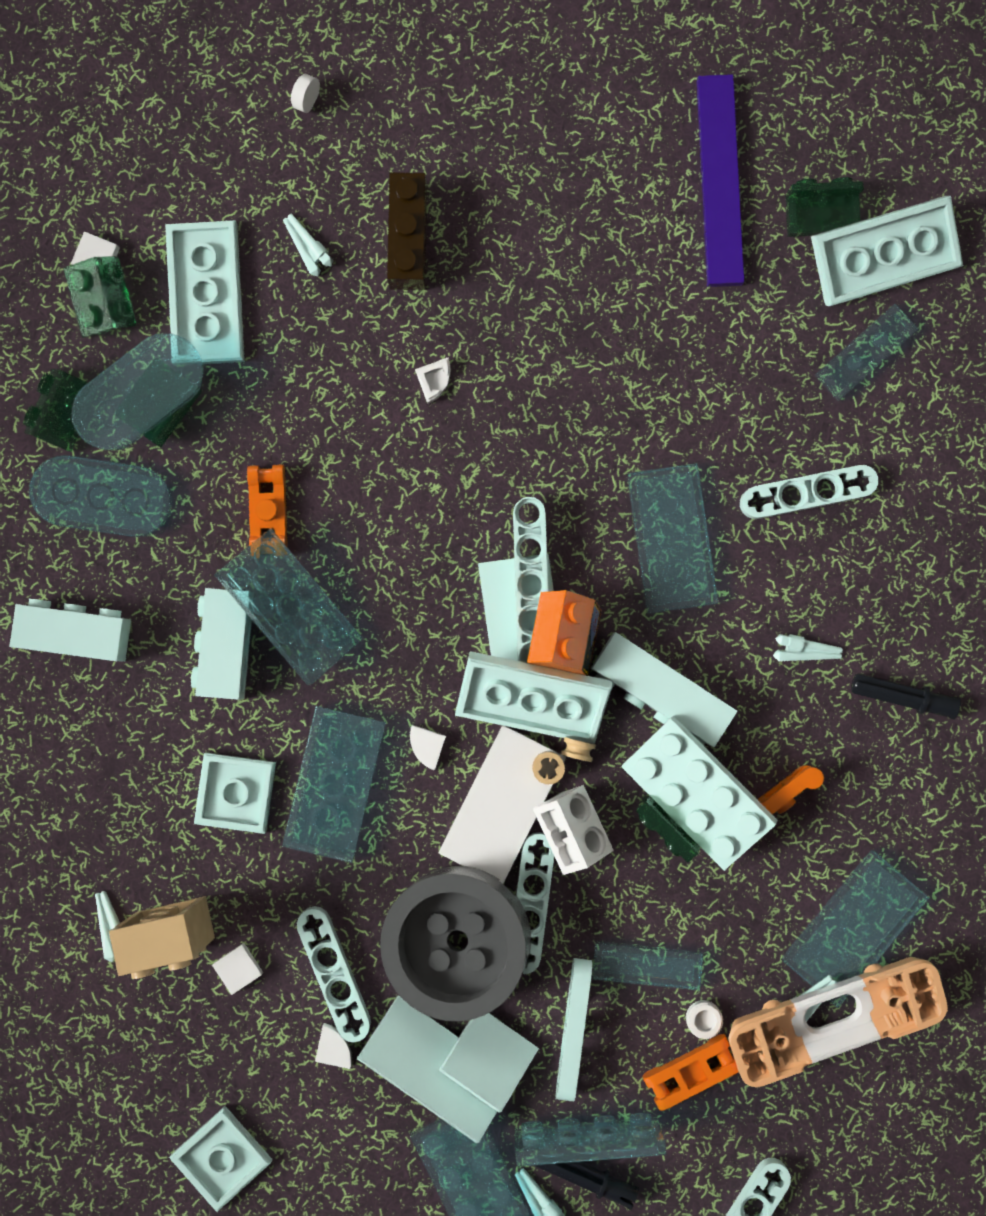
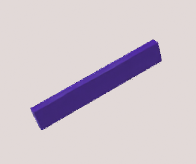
[696,74,744,287]

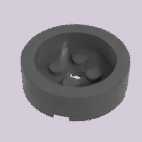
[380,866,531,1021]

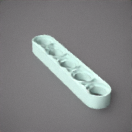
[513,497,548,663]

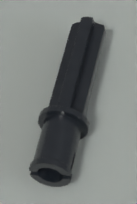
[851,673,961,720]
[533,1145,639,1210]

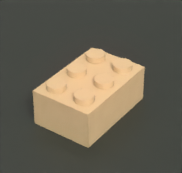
[109,896,215,979]

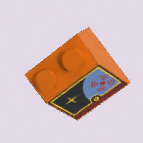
[527,590,601,676]

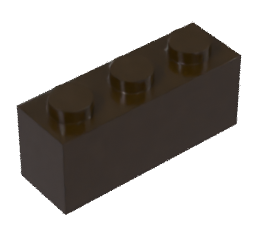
[387,172,427,290]

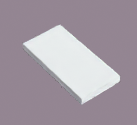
[438,725,566,884]

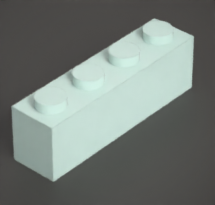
[591,632,737,747]

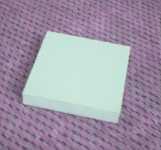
[194,752,276,834]
[439,1013,539,1113]
[169,1106,273,1212]

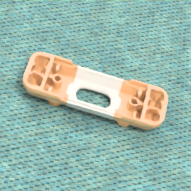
[729,957,948,1087]

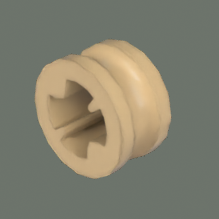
[561,737,596,762]
[532,751,565,784]

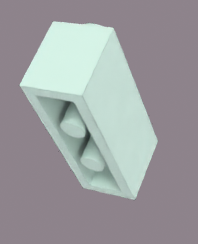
[191,588,254,700]
[9,599,131,661]

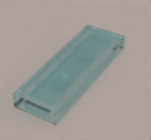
[815,304,919,401]
[592,941,703,990]

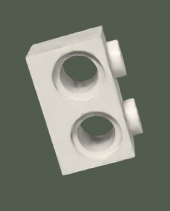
[533,785,614,875]

